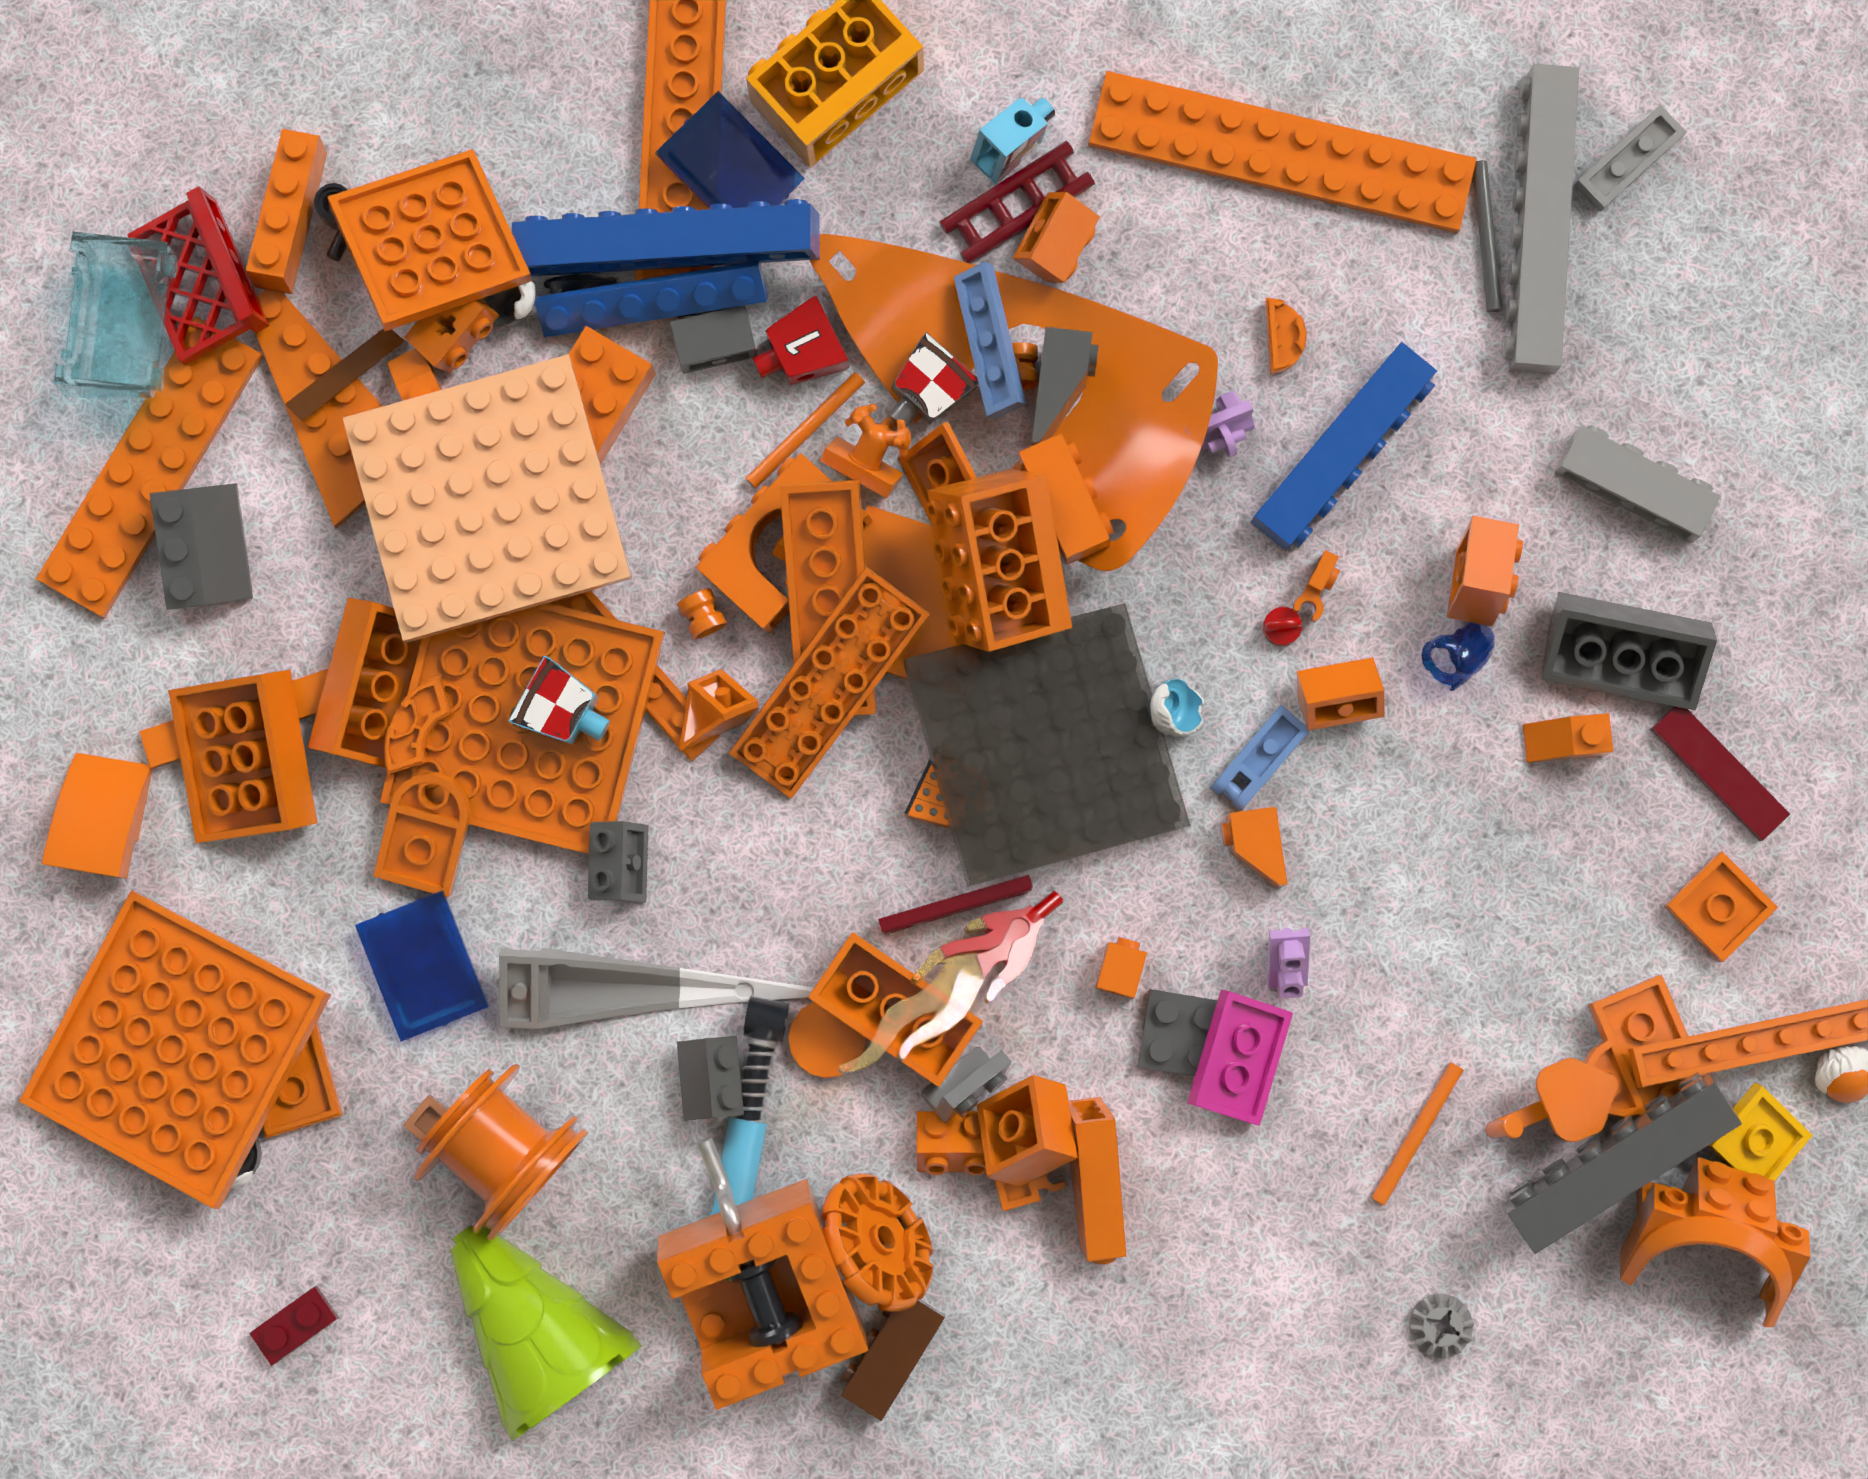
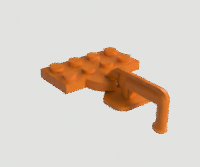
[1485,974,1705,1142]

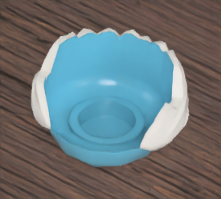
[1150,679,1204,737]

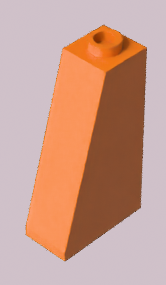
[1069,1097,1127,1264]

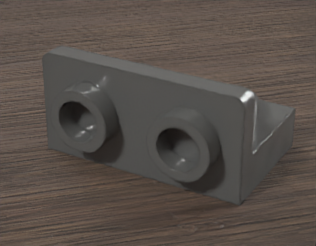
[588,821,649,903]

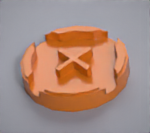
[788,1002,867,1078]

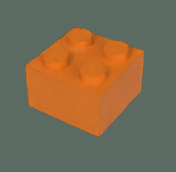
[1447,515,1523,626]
[977,1075,1078,1187]

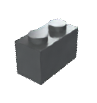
[670,305,757,374]
[677,1036,744,1121]

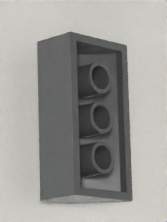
[1542,592,1717,711]

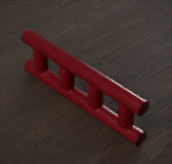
[939,140,1095,264]

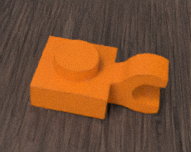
[1292,550,1340,623]

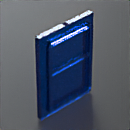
[655,91,805,208]
[355,890,489,1042]

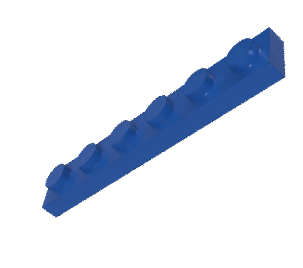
[535,260,769,338]

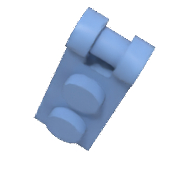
[1210,705,1310,812]

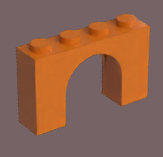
[696,453,873,634]

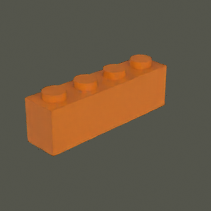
[246,129,327,294]

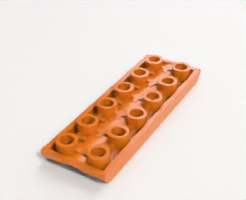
[729,567,930,799]

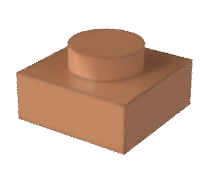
[403,1095,448,1141]

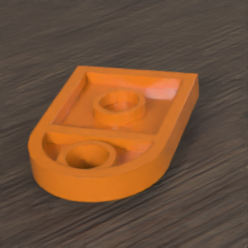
[373,772,471,897]

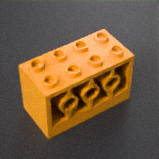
[746,0,924,168]

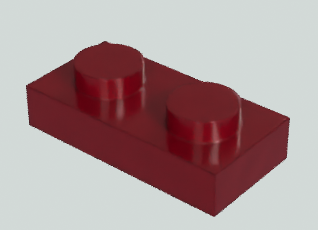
[249,1286,339,1366]

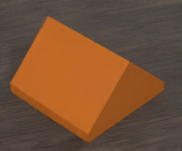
[898,422,977,525]

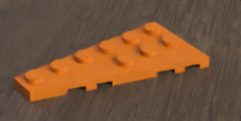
[255,289,382,528]

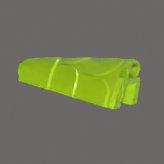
[450,1225,642,1441]

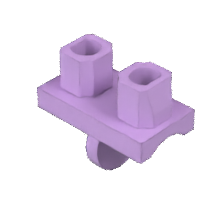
[1185,391,1255,458]
[1267,928,1310,998]

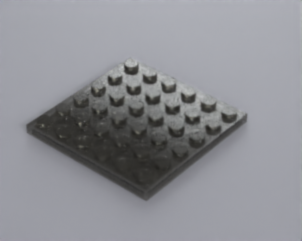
[903,603,1191,887]

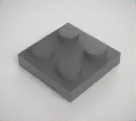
[1137,989,1218,1076]

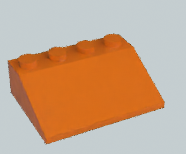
[168,670,318,843]

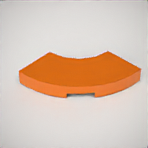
[384,676,453,775]

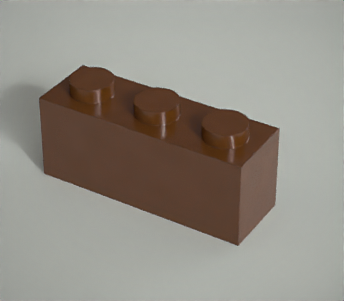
[839,1299,945,1421]

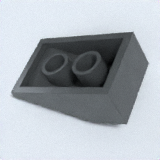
[1031,327,1099,446]

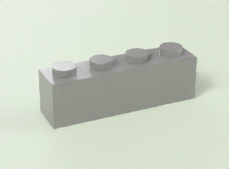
[1554,426,1721,543]

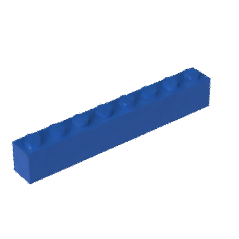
[512,199,820,276]

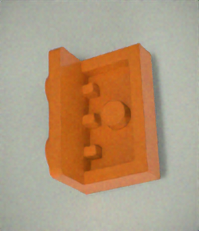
[916,1111,986,1175]

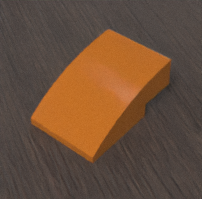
[42,753,152,879]

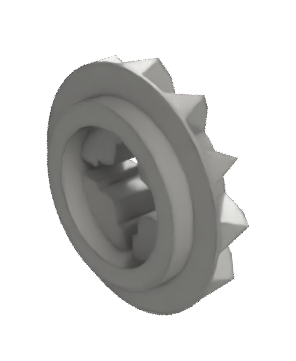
[1409,1294,1474,1359]

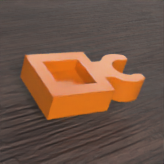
[994,1174,1066,1211]

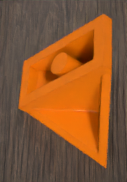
[678,669,759,752]

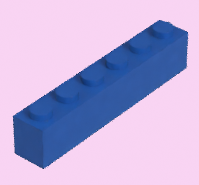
[1251,341,1438,551]

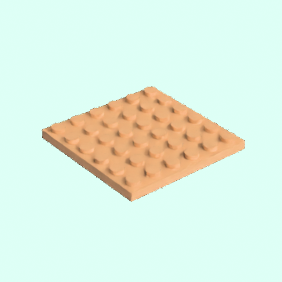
[343,354,632,643]

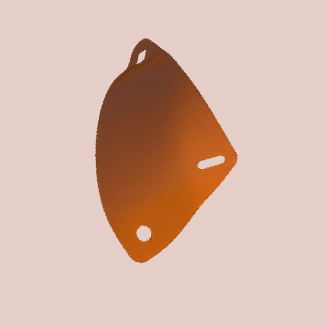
[809,234,1218,571]

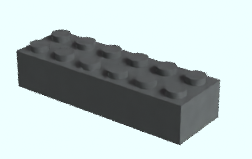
[1507,1072,1742,1254]

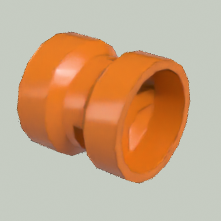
[1012,342,1039,390]
[677,588,728,640]

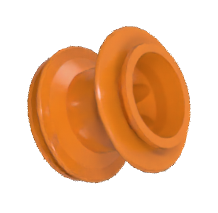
[414,1064,589,1242]

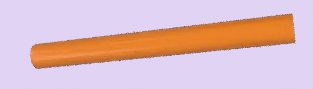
[745,372,865,489]
[1371,1062,1464,1206]

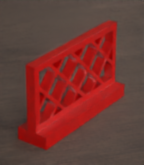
[127,186,269,365]

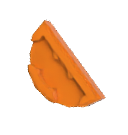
[1265,297,1307,375]

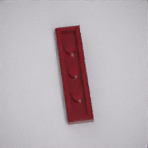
[1650,706,1790,841]
[878,875,1033,935]

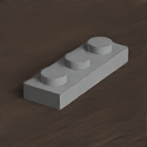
[1575,105,1687,211]

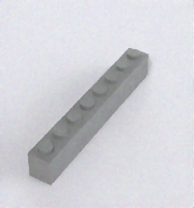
[1503,64,1580,374]

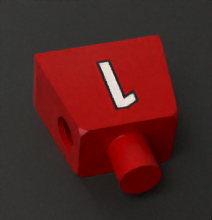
[752,296,849,386]

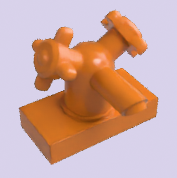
[820,403,911,498]

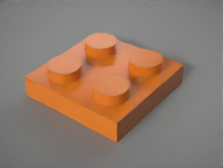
[1664,851,1778,962]

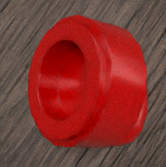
[1263,607,1302,646]

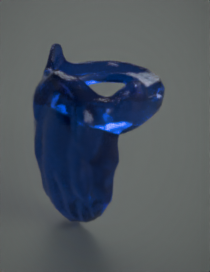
[1421,622,1495,691]

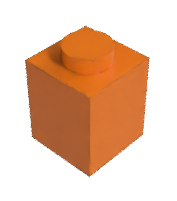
[1095,937,1147,999]

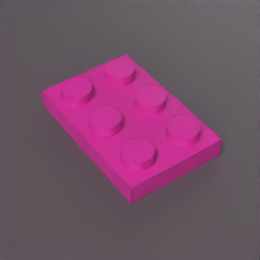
[1187,989,1293,1126]

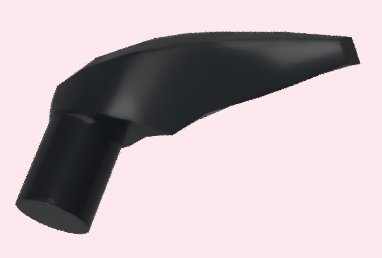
[543,275,617,294]

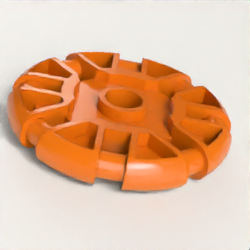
[821,1173,934,1312]

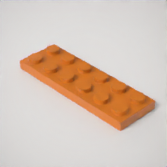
[780,480,877,715]

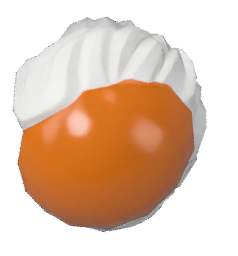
[1815,1045,1868,1104]

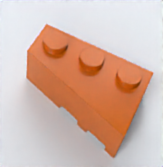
[1019,433,1114,565]

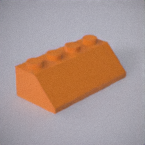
[307,597,422,768]
[808,932,983,1087]

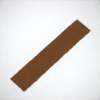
[285,329,405,421]

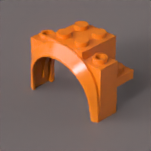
[1620,1157,1811,1327]

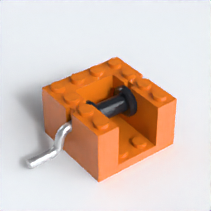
[657,1137,869,1410]

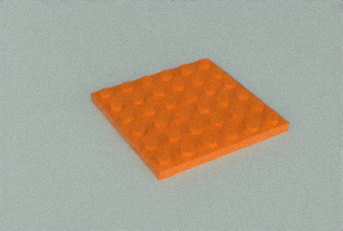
[380,603,665,854]
[19,890,332,1209]

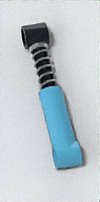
[710,996,789,1216]

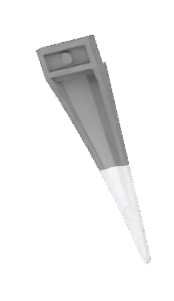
[499,948,814,1029]

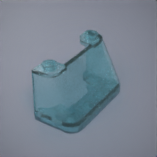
[54,231,177,398]

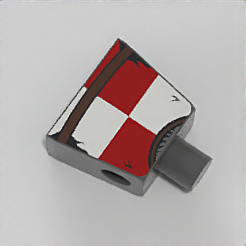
[888,332,979,427]

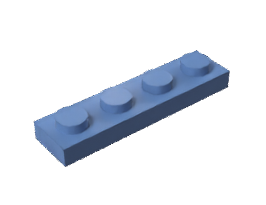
[954,261,1026,419]

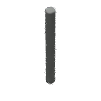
[1473,160,1502,312]

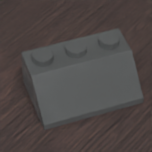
[150,483,253,610]

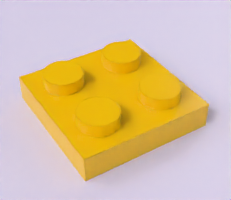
[1708,1083,1813,1181]

